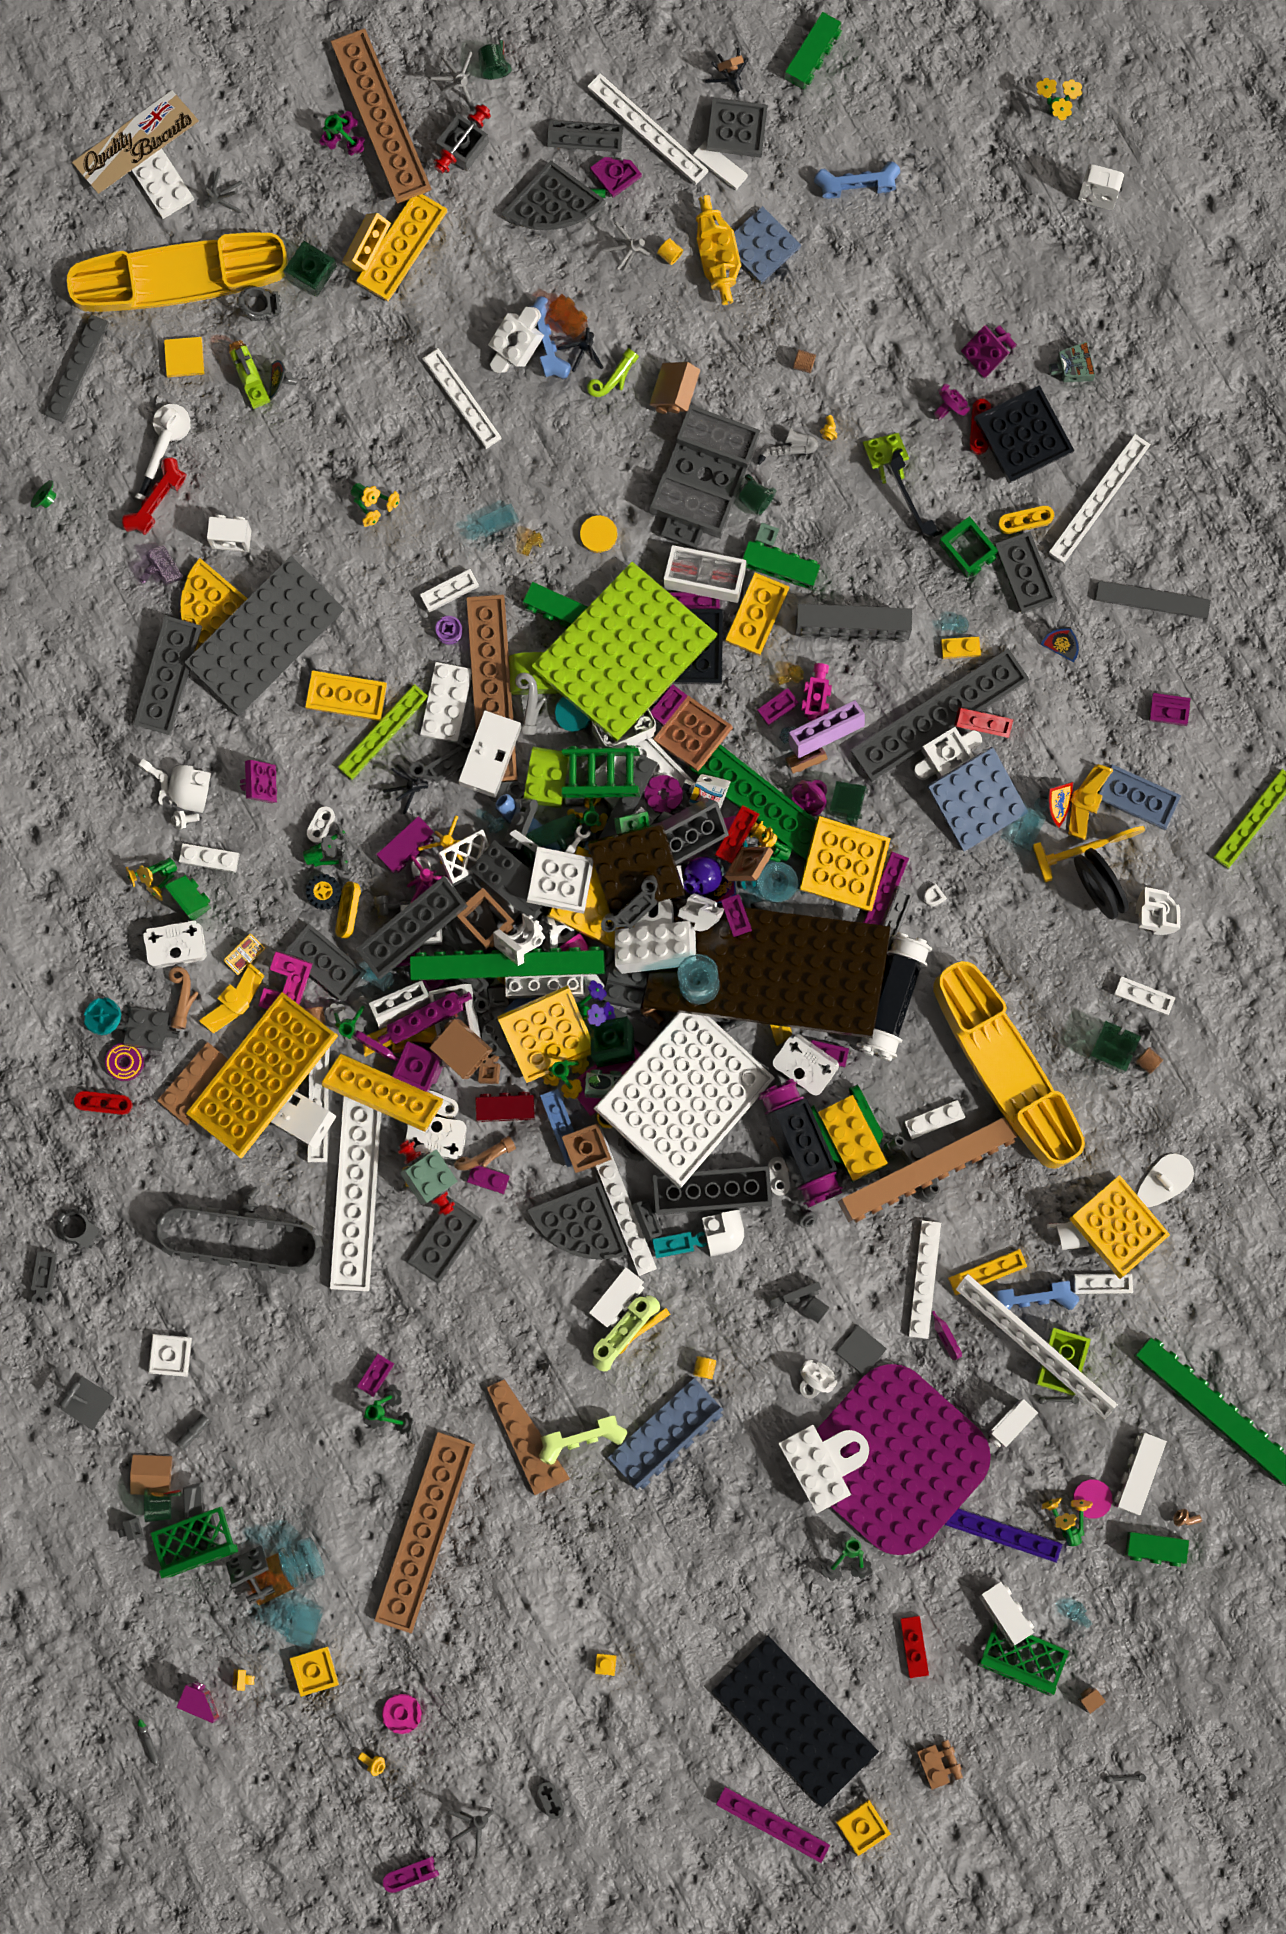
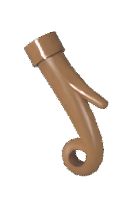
[169,966,198,1029]
[454,1136,516,1171]

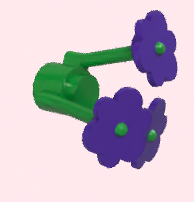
[576,980,615,1026]

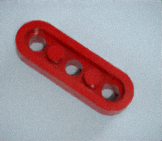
[969,399,991,455]
[74,1091,133,1115]

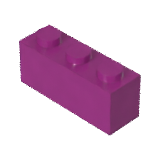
[376,816,435,874]

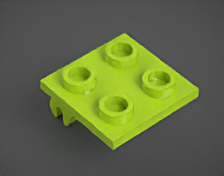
[863,433,909,484]

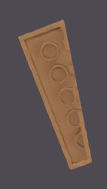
[487,1379,570,1495]

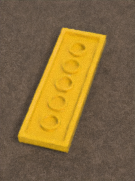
[356,194,447,302]
[322,1054,443,1132]

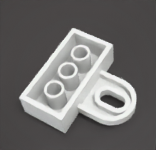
[615,899,696,974]
[779,1425,869,1514]

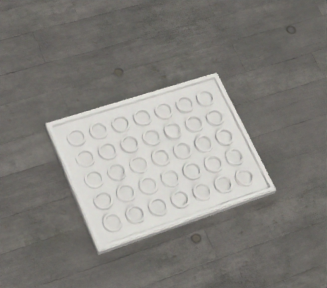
[594,1012,775,1188]

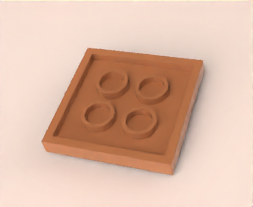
[653,696,733,772]

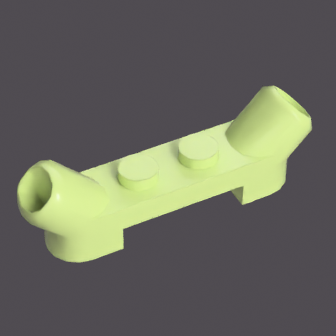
[592,1295,660,1371]
[539,1416,627,1465]

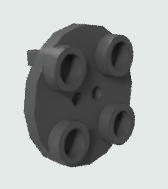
[482,1018,513,1056]

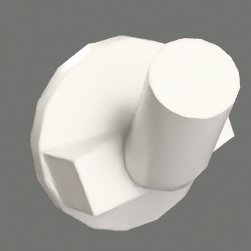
[171,811,200,830]

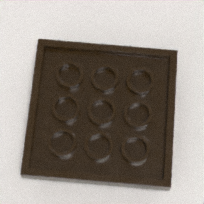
[587,822,685,914]

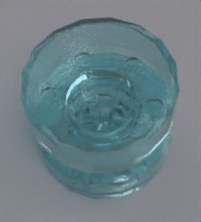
[756,862,798,902]
[677,954,720,1004]
[278,1537,325,1588]

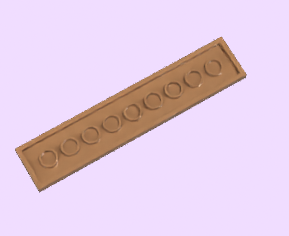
[331,28,431,204]
[467,595,518,782]
[374,1432,475,1634]

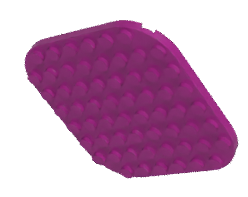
[816,1364,991,1555]

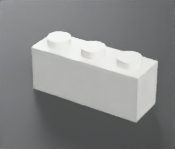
[369,981,431,1029]
[589,1267,644,1328]
[979,1582,1034,1647]

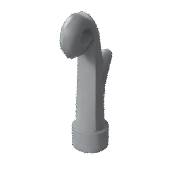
[515,673,546,735]

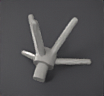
[430,51,472,102]
[602,222,650,271]

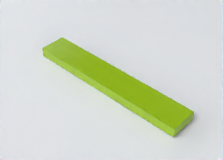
[338,684,428,780]
[1213,769,1286,869]

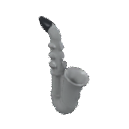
[758,428,818,465]

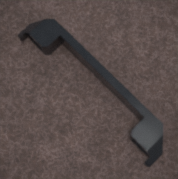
[888,449,942,537]

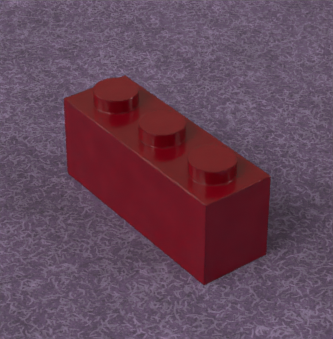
[476,1092,535,1123]

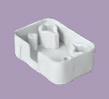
[1078,164,1124,210]
[592,709,656,748]
[143,921,207,969]
[773,1033,839,1095]
[405,1117,467,1160]

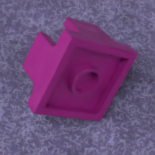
[392,1041,443,1092]

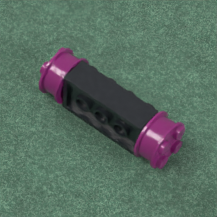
[758,1079,843,1208]

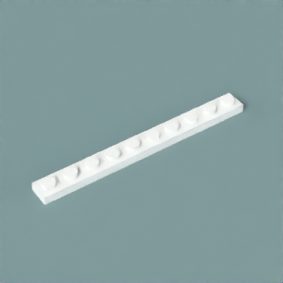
[956,1274,1118,1419]

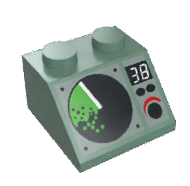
[585,1070,623,1099]

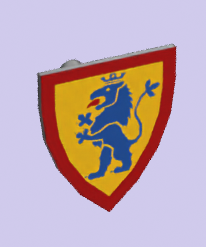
[1040,782,1073,828]

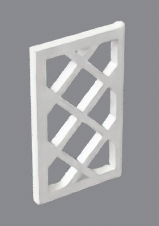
[438,829,490,884]

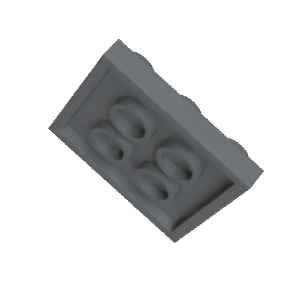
[706,98,768,158]

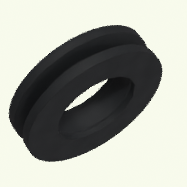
[1074,848,1129,920]

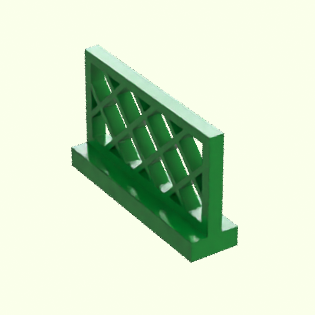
[151,1507,239,1579]
[977,1622,1069,1697]

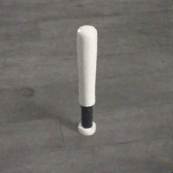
[135,429,172,501]

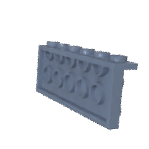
[608,1378,724,1490]

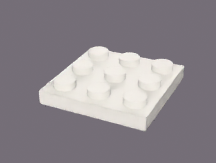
[527,847,593,914]

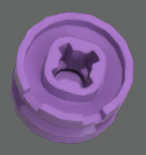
[435,616,462,645]

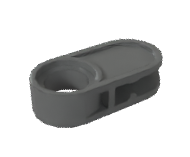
[489,781,525,802]

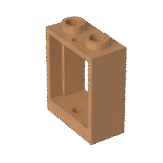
[456,888,515,950]

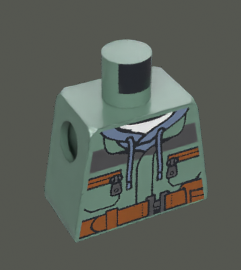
[1049,342,1095,382]

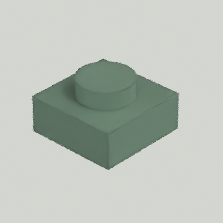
[755,523,779,547]

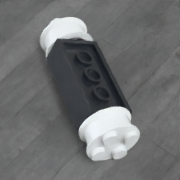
[857,932,932,1062]

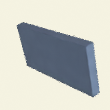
[1098,764,1181,830]

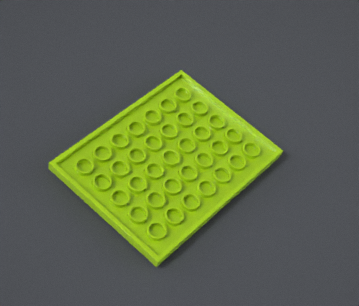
[531,562,717,742]

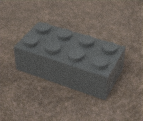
[662,798,729,865]

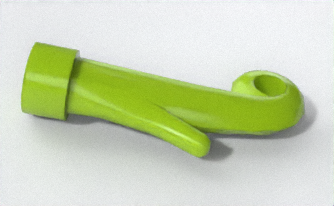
[587,348,639,397]

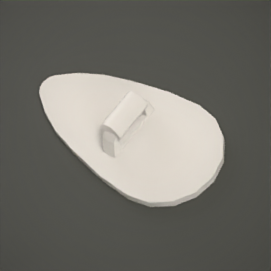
[1137,1154,1194,1208]

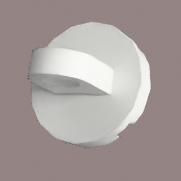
[153,404,191,442]
[539,915,575,952]
[800,1360,837,1399]

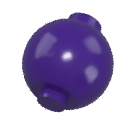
[683,857,722,895]

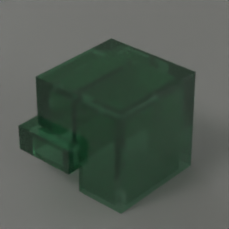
[830,781,868,826]

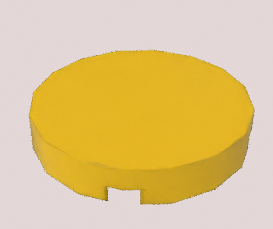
[580,515,617,553]

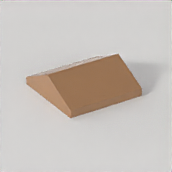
[562,1123,612,1173]
[130,1455,172,1496]

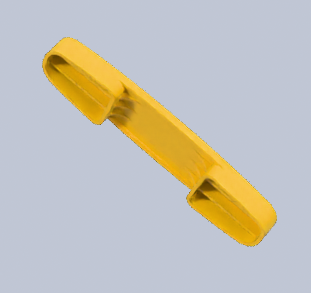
[67,232,288,312]
[933,961,1085,1169]

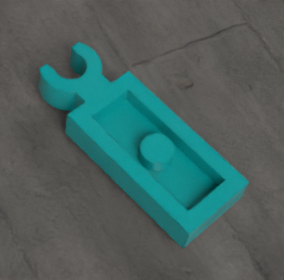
[653,1232,707,1259]

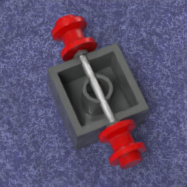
[433,104,491,174]

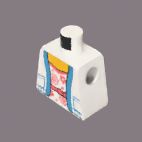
[682,774,731,809]

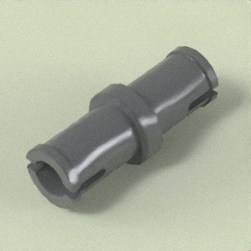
[175,1413,211,1451]

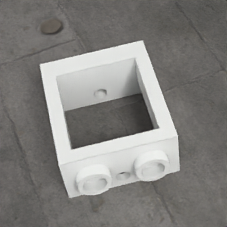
[988,1399,1038,1447]

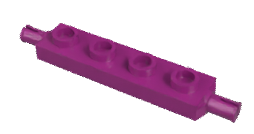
[378,992,472,1044]

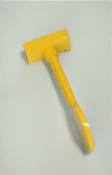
[1033,826,1145,883]

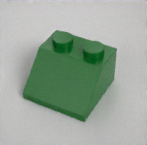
[165,875,211,921]

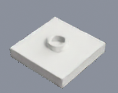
[148,1334,192,1377]

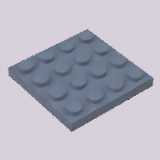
[927,747,1029,852]

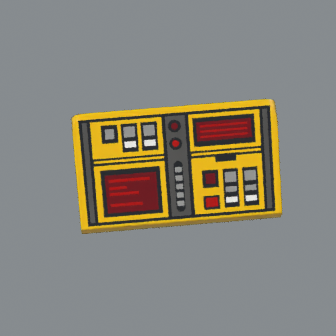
[223,933,265,975]

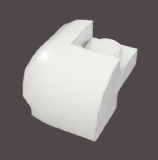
[168,765,211,813]
[1135,887,1180,935]
[678,894,724,931]
[702,1210,744,1257]

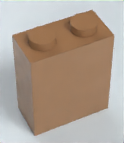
[649,362,700,414]
[430,1019,493,1079]

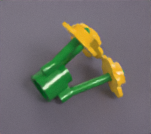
[351,483,400,527]

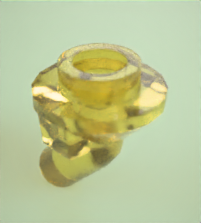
[522,530,544,556]
[777,664,804,685]

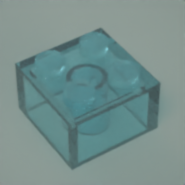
[284,1601,325,1649]

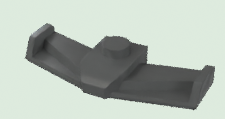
[183,1482,223,1561]

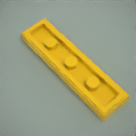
[948,1249,1027,1296]

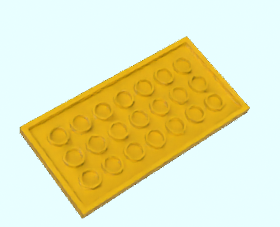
[186,992,338,1158]

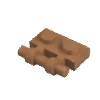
[917,1740,963,1790]

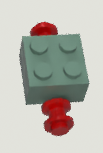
[397,1140,458,1216]

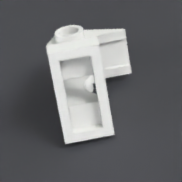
[493,913,545,966]

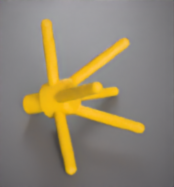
[418,815,466,864]

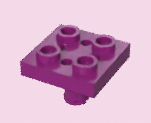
[240,760,277,803]

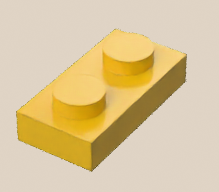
[941,637,981,659]

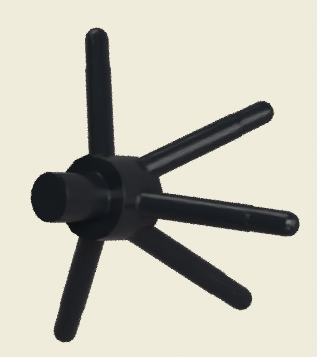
[705,47,749,92]
[557,327,604,372]
[383,764,429,814]

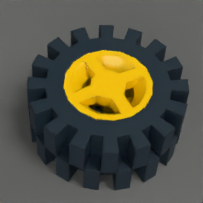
[306,874,341,910]

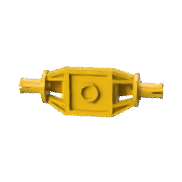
[696,195,741,305]

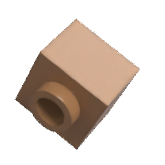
[1078,1687,1106,1714]

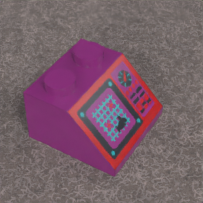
[176,1681,219,1723]

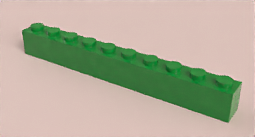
[410,947,605,981]
[1134,1338,1286,1486]

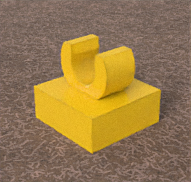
[232,1669,254,1691]

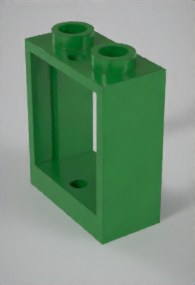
[939,516,998,578]

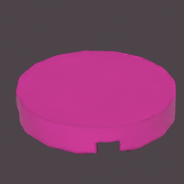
[1073,1479,1112,1519]
[382,1693,422,1734]

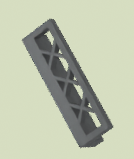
[548,120,624,152]

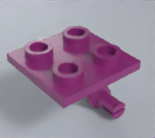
[961,325,1017,379]

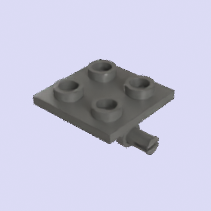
[59,1376,115,1430]
[226,1545,275,1604]

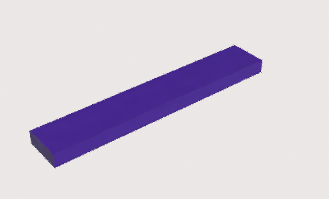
[944,1509,1063,1563]

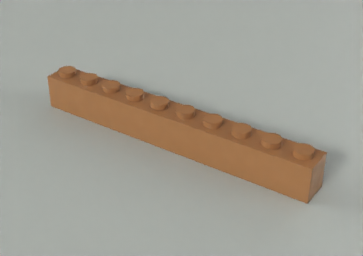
[838,1117,1018,1223]

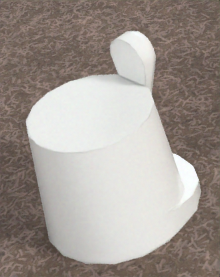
[1047,1221,1089,1250]

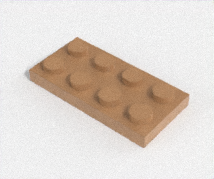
[157,1042,228,1126]

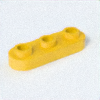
[998,506,1054,534]
[335,881,361,939]

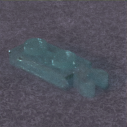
[467,504,519,540]
[1013,798,1048,851]

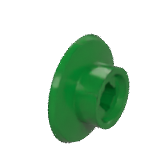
[30,480,56,508]

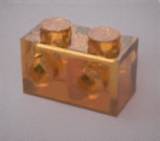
[548,294,588,339]

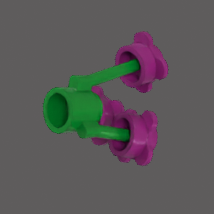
[319,111,365,156]

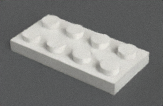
[131,149,194,219]
[420,662,472,743]

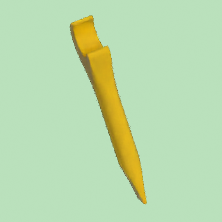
[620,1308,670,1354]

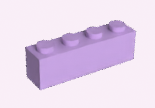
[789,700,865,758]

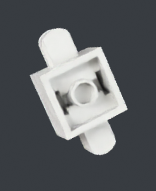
[488,307,544,373]
[914,727,982,780]

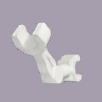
[138,759,173,805]
[566,825,591,854]

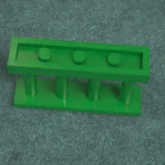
[562,745,640,798]

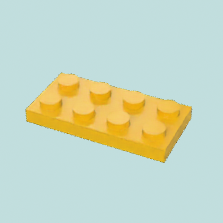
[725,572,790,656]
[305,671,387,721]
[818,1095,888,1182]

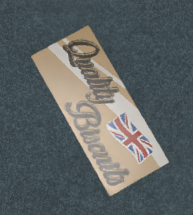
[72,90,199,194]

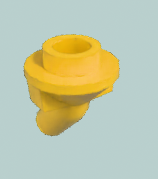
[820,415,837,441]
[357,1752,385,1776]

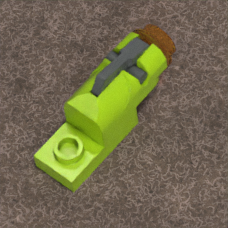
[229,340,270,409]

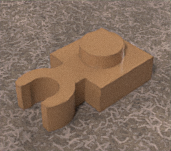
[478,1055,501,1084]

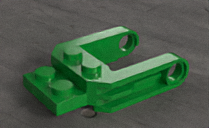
[811,1084,887,1183]

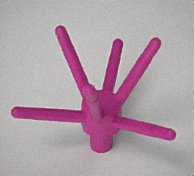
[407,856,450,903]

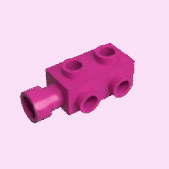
[801,663,832,721]

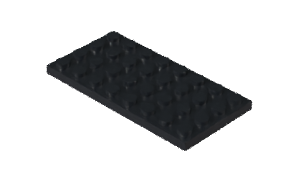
[712,1635,879,1808]

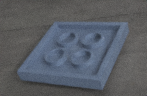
[734,206,801,284]

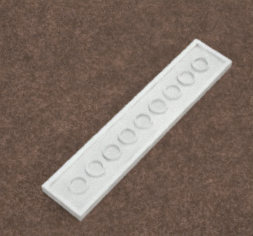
[330,1096,382,1292]

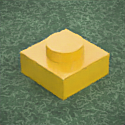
[595,1653,617,1676]

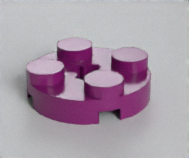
[645,775,683,814]

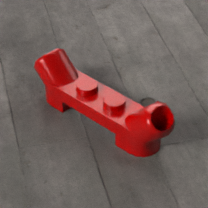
[122,457,187,535]

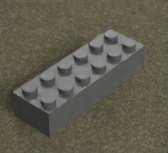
[796,604,912,642]
[653,1166,772,1215]

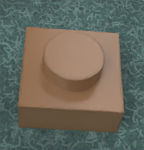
[717,55,744,72]

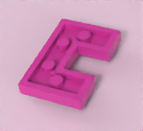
[258,951,313,1009]

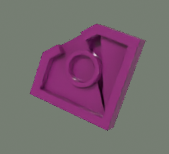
[590,157,642,198]

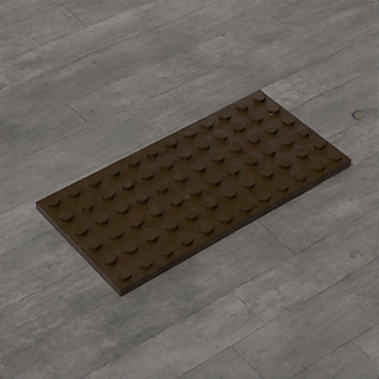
[643,898,891,1038]

